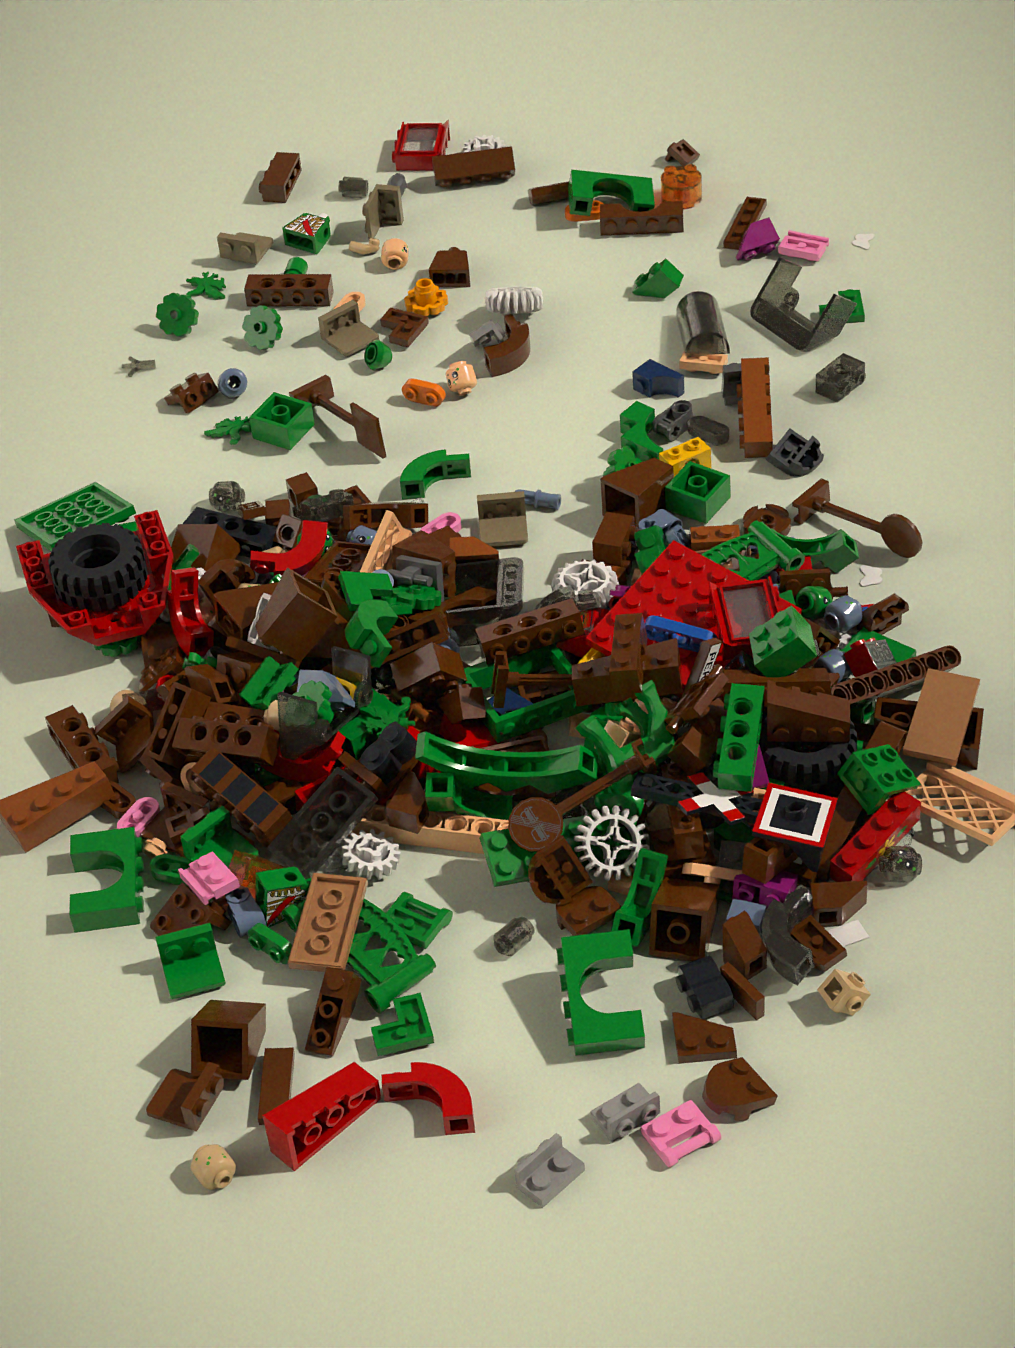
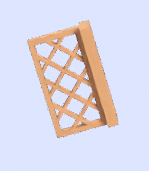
[360,510,412,573]
[906,761,1015,846]

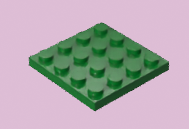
[14,482,136,551]

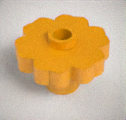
[404,278,448,316]

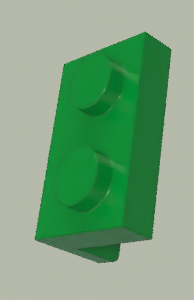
[239,656,298,710]

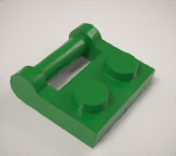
[386,891,453,949]

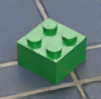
[249,392,315,450]
[665,461,731,524]
[749,605,817,678]

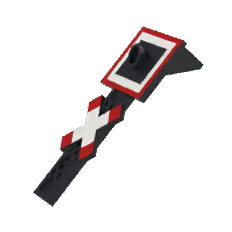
[631,772,838,873]

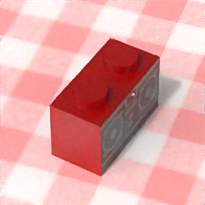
[843,638,897,677]

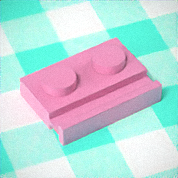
[778,230,829,261]
[178,851,240,905]

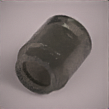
[338,176,368,198]
[493,917,535,956]

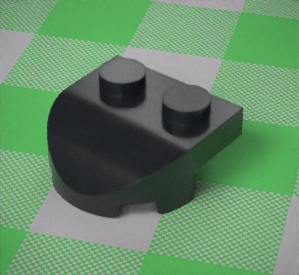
[766,428,824,476]

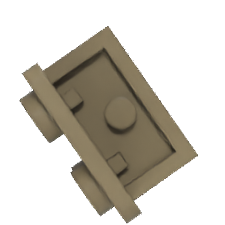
[362,184,404,240]
[217,232,274,264]
[318,300,379,356]
[477,491,528,547]

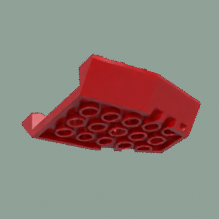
[16,510,174,646]

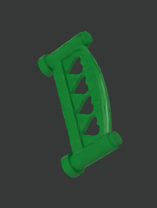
[701,520,805,581]
[282,875,436,1014]

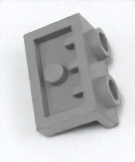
[469,320,505,347]
[590,1083,660,1142]
[515,1133,585,1208]

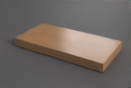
[903,668,980,766]
[288,873,368,972]

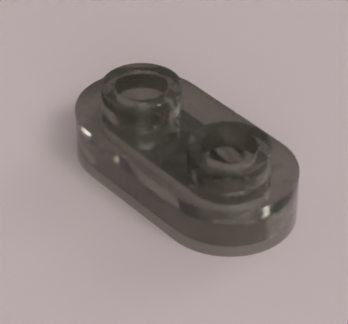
[687,416,729,446]

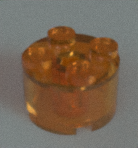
[661,164,702,210]

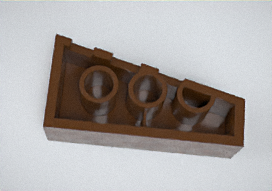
[572,638,683,706]
[874,697,984,769]

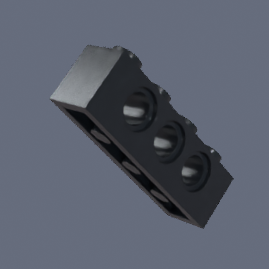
[183,507,282,558]

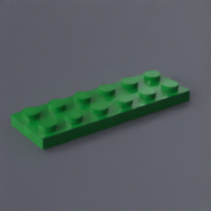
[479,813,649,887]

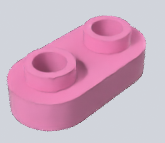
[420,512,461,534]
[117,797,160,837]

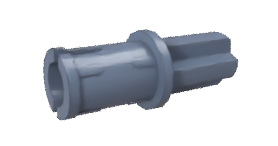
[515,489,561,510]

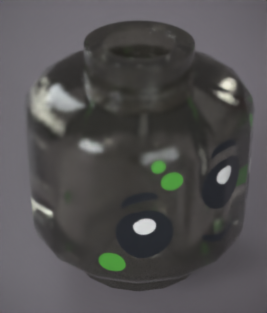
[209,481,245,512]
[878,846,922,882]

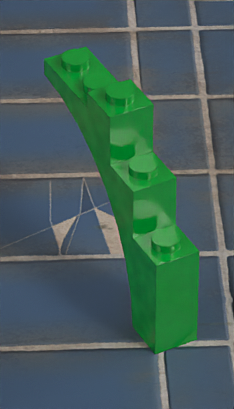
[415,731,598,794]

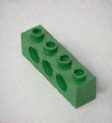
[713,683,765,792]

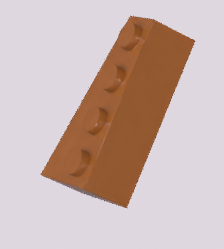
[737,357,773,458]
[0,761,115,853]

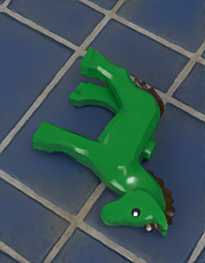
[575,680,678,836]

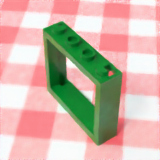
[460,643,592,743]

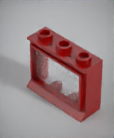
[392,119,451,171]
[708,576,784,661]

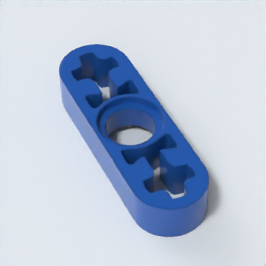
[644,615,718,653]

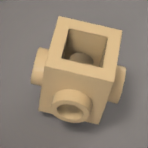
[817,969,871,1016]

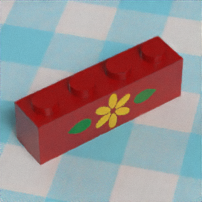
[830,791,922,882]

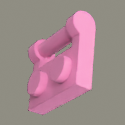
[641,1100,721,1167]

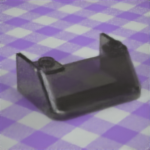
[750,257,857,352]
[446,557,524,648]
[277,646,373,760]

